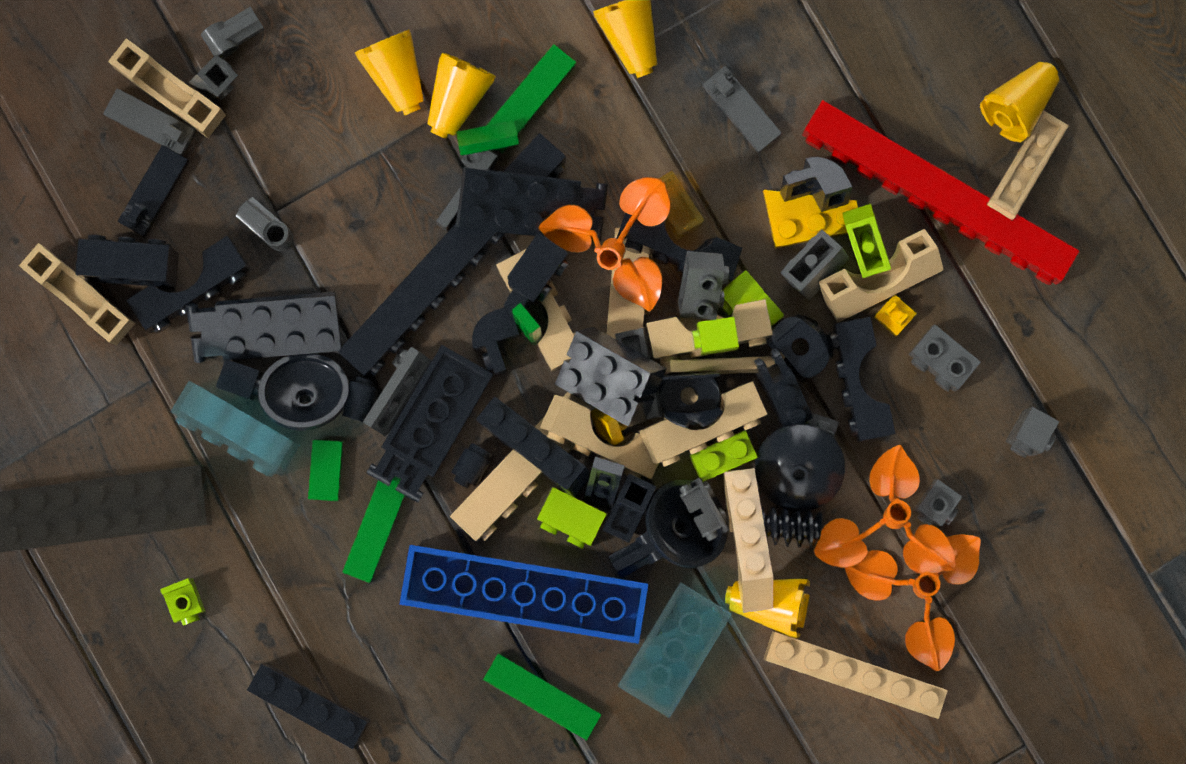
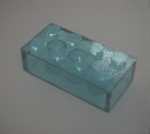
[170,381,300,477]
[617,582,732,718]

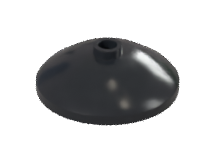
[258,353,349,431]
[755,423,845,511]
[646,479,728,568]

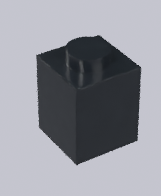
[216,359,263,401]

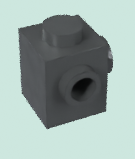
[189,54,238,102]
[913,479,962,527]

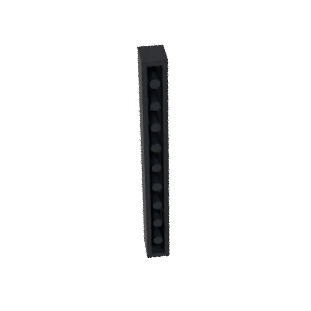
[338,133,566,378]

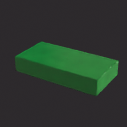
[456,120,519,156]
[308,440,343,502]

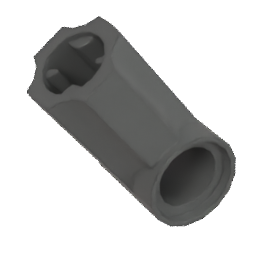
[201,7,265,59]
[236,197,293,251]

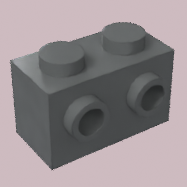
[780,229,850,301]
[678,251,729,320]
[909,324,981,392]
[1005,407,1059,458]

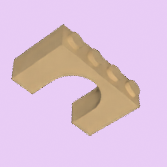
[724,468,773,613]

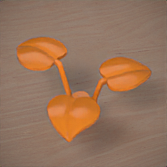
[539,177,671,311]
[814,445,956,574]
[845,534,981,671]

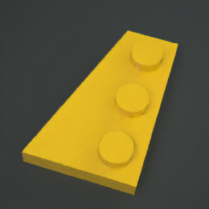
[763,190,858,249]

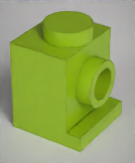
[160,578,206,626]

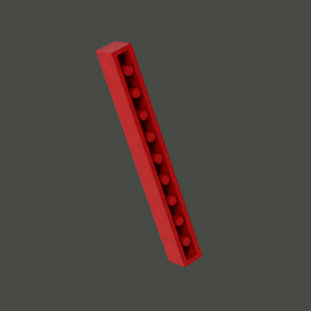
[802,100,1079,285]

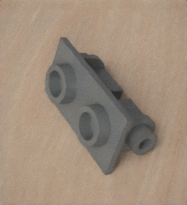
[680,477,729,541]

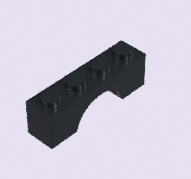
[616,213,742,282]
[126,236,250,334]
[829,317,896,442]
[476,396,591,498]
[247,662,370,749]

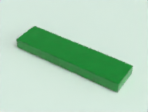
[486,44,577,154]
[512,303,543,345]
[342,477,405,583]
[483,653,602,741]

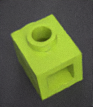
[692,317,739,355]

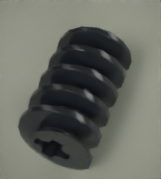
[761,506,822,549]

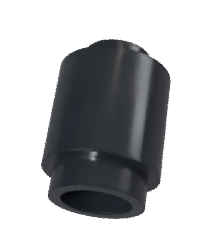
[342,377,378,422]
[451,443,492,489]

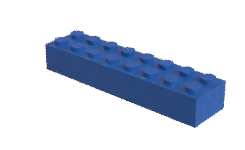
[399,545,648,644]

